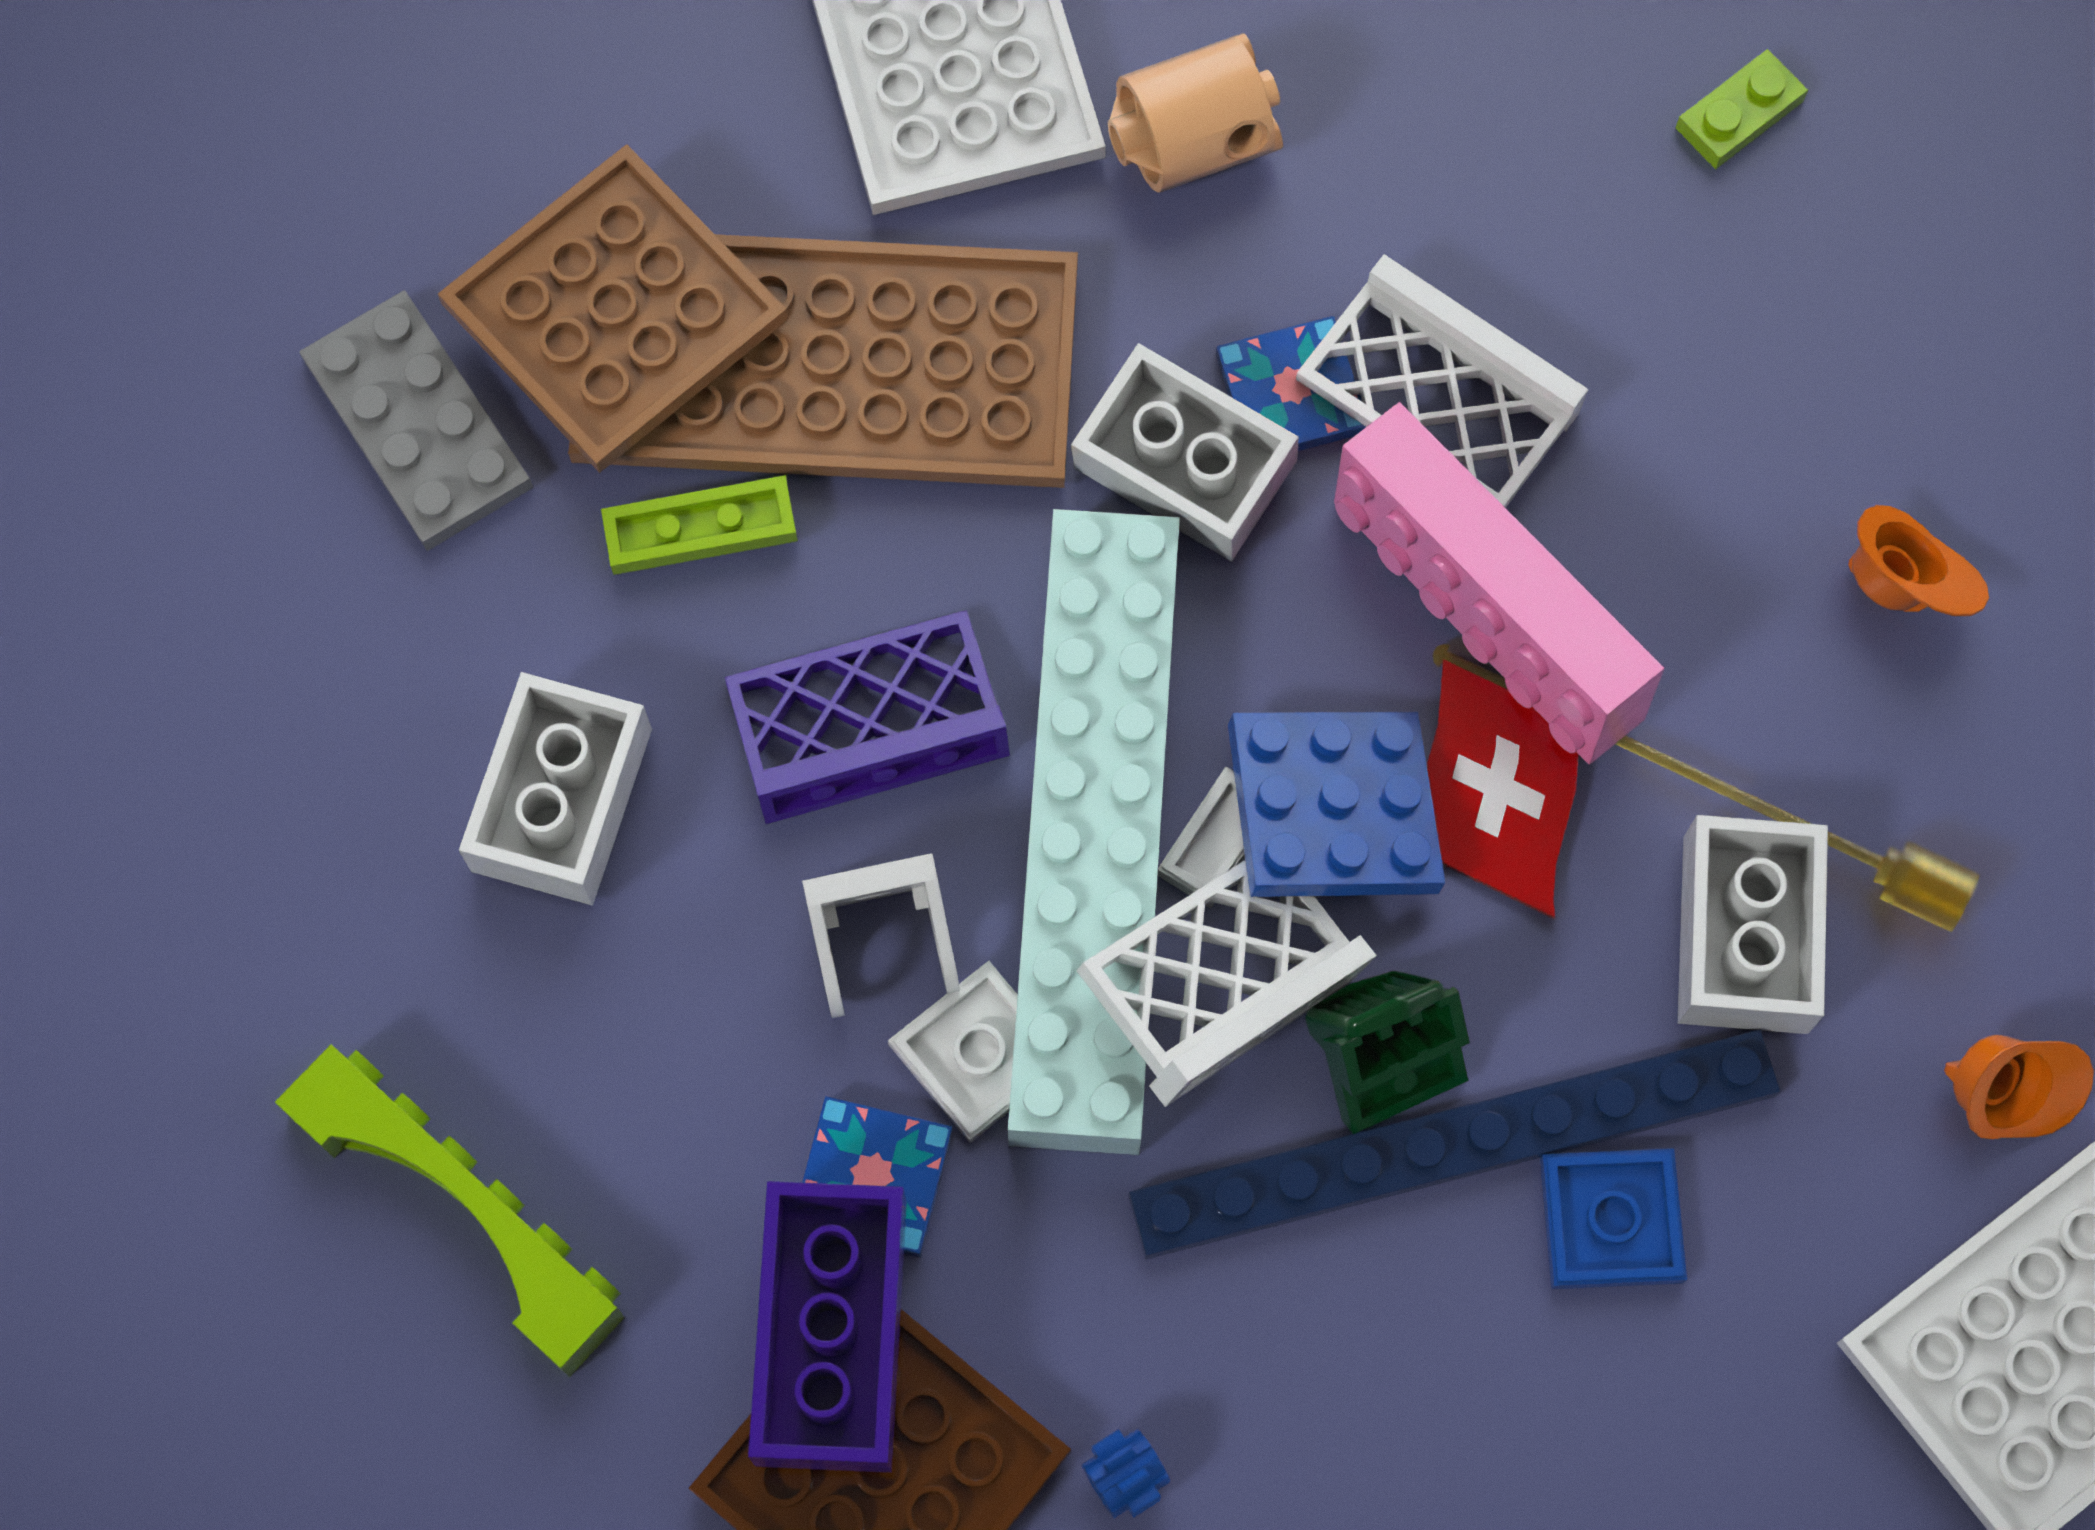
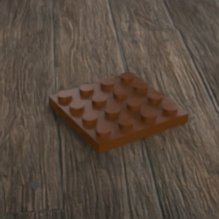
[688,1309,1071,1530]

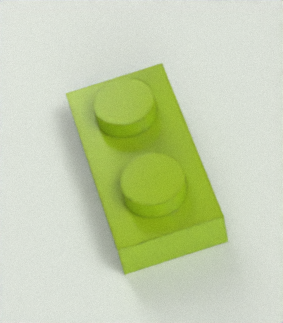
[1675,49,1808,170]

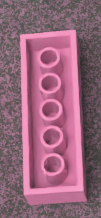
[1334,402,1664,765]

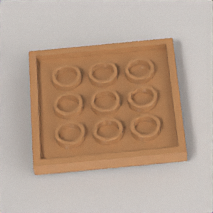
[438,144,788,473]

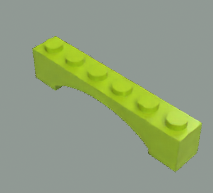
[275,1044,625,1377]

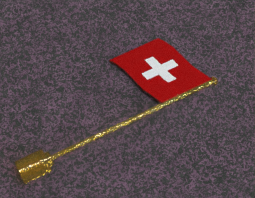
[1427,644,1980,932]

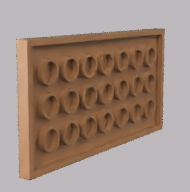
[568,234,1078,488]

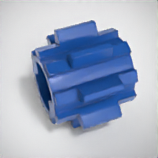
[1082,1429,1171,1518]

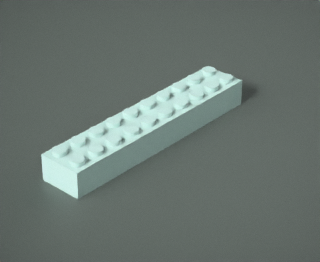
[1008,509,1180,1155]

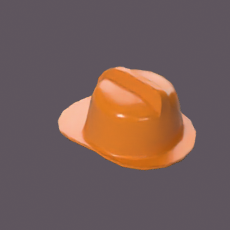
[1848,505,1989,616]
[1944,1035,2094,1139]

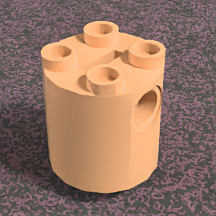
[1108,33,1283,193]

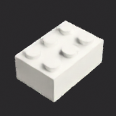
[1071,343,1299,562]
[459,672,652,906]
[1678,815,1828,1034]

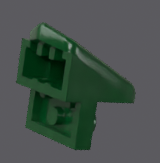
[1305,971,1470,1134]

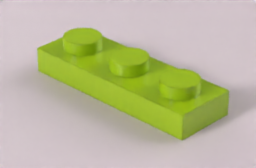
[601,475,798,575]

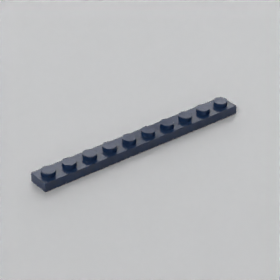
[1129,1030,1781,1260]

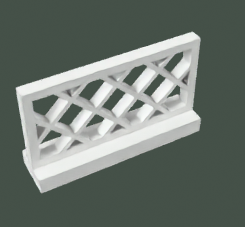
[1296,254,1589,508]
[1077,860,1376,1107]

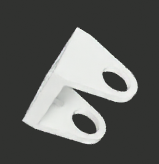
[802,853,960,1018]

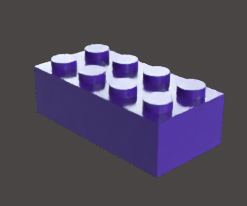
[748,1181,907,1472]

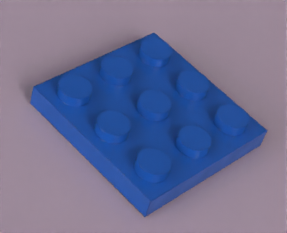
[1228,712,1445,897]

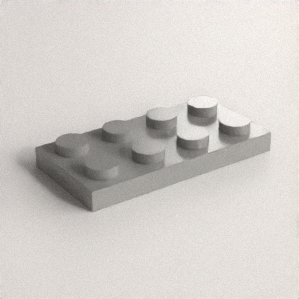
[299,290,533,551]

